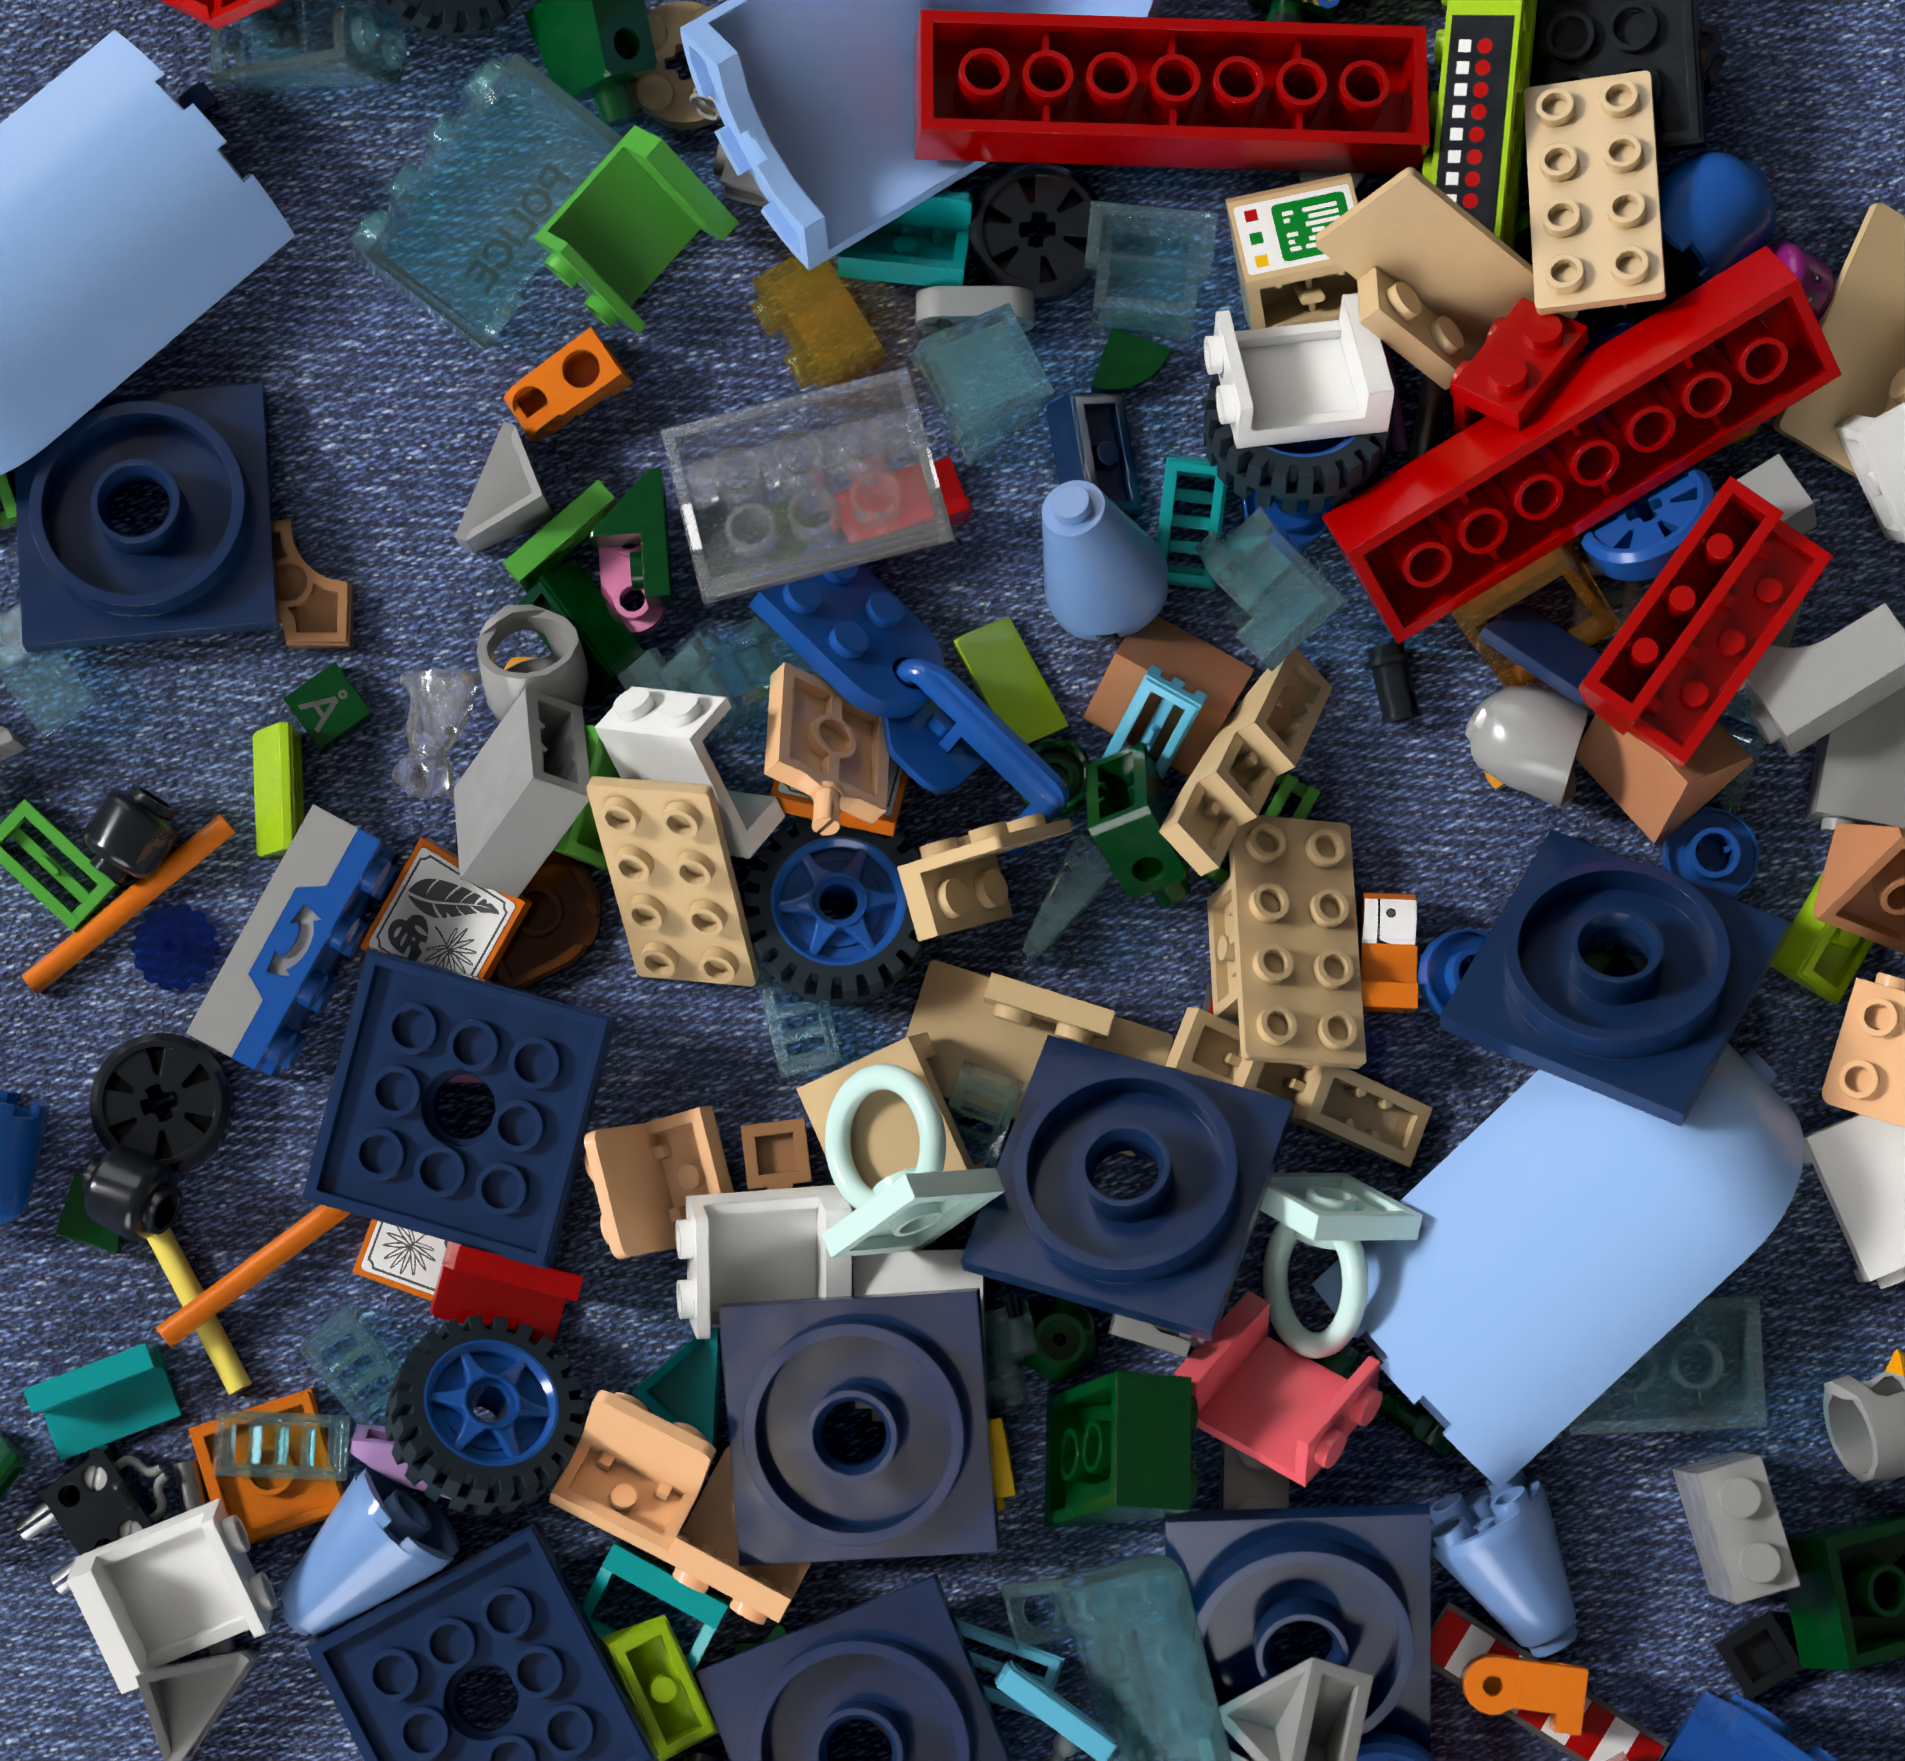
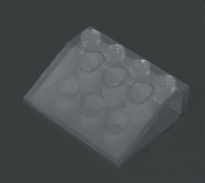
[660,367,954,605]

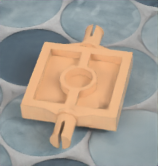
[764,662,889,835]

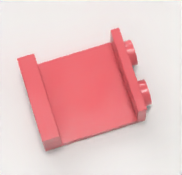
[1175,1291,1382,1487]

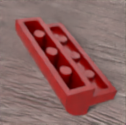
[1578,476,1833,768]

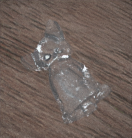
[392,669,482,802]

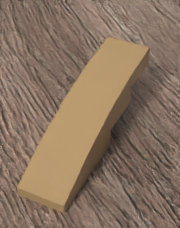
[1159,643,1332,876]
[1165,1007,1433,1167]

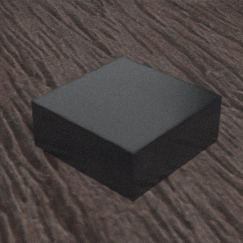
[1711,1609,1803,1701]

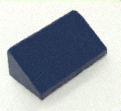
[1047,391,1143,517]
[1479,605,1601,709]

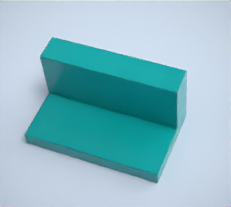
[23,1343,183,1461]

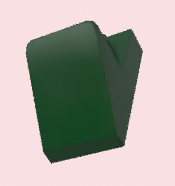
[589,468,674,607]

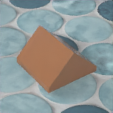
[1083,615,1255,778]
[1575,713,1754,847]
[1813,823,1905,954]

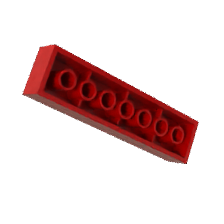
[914,10,1430,174]
[1321,246,1842,644]

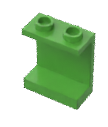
[533,125,739,334]

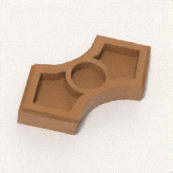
[274,520,355,649]

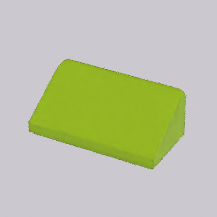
[953,616,1069,747]
[252,722,304,858]
[1771,870,1874,1005]
[600,1615,719,1761]

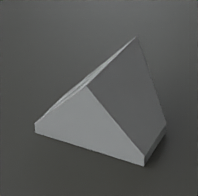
[454,421,555,553]
[135,1648,261,1761]
[1210,1657,1374,1761]

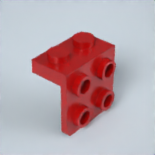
[1450,297,1589,435]

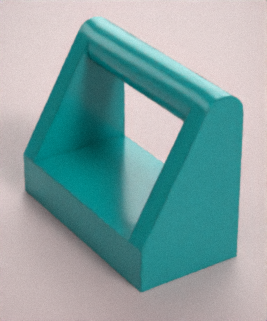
[582,1541,731,1675]

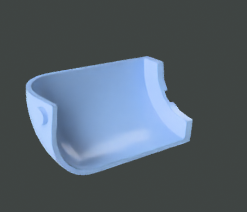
[680,0,1162,271]
[0,30,295,475]
[1312,1043,1804,1489]

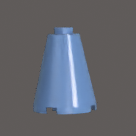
[1042,480,1169,641]
[280,1466,459,1637]

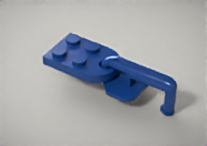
[749,533,1069,856]

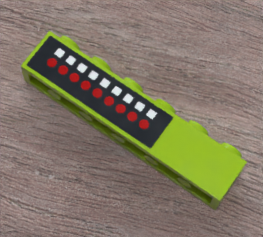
[1422,0,1538,250]

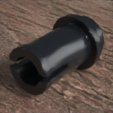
[1364,641,1422,725]

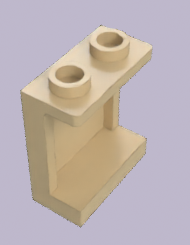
[796,1032,985,1212]

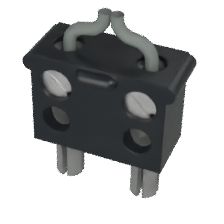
[16,1444,169,1595]

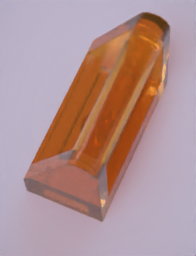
[1451,540,1621,687]

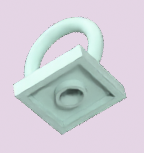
[821,1064,1005,1258]
[1260,1173,1423,1359]

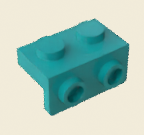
[837,190,973,288]

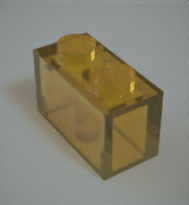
[750,255,885,400]

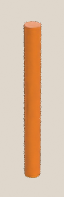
[22,814,236,995]
[155,1205,351,1348]

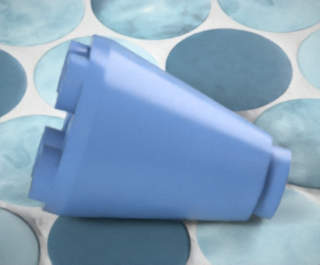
[1430,1469,1578,1658]

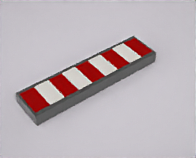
[1431,1600,1670,1761]

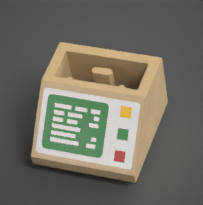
[1225,173,1358,330]

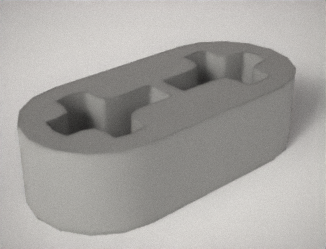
[915,286,1035,334]

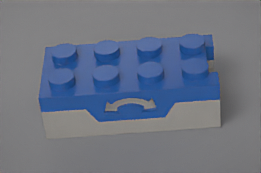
[186,804,400,1078]

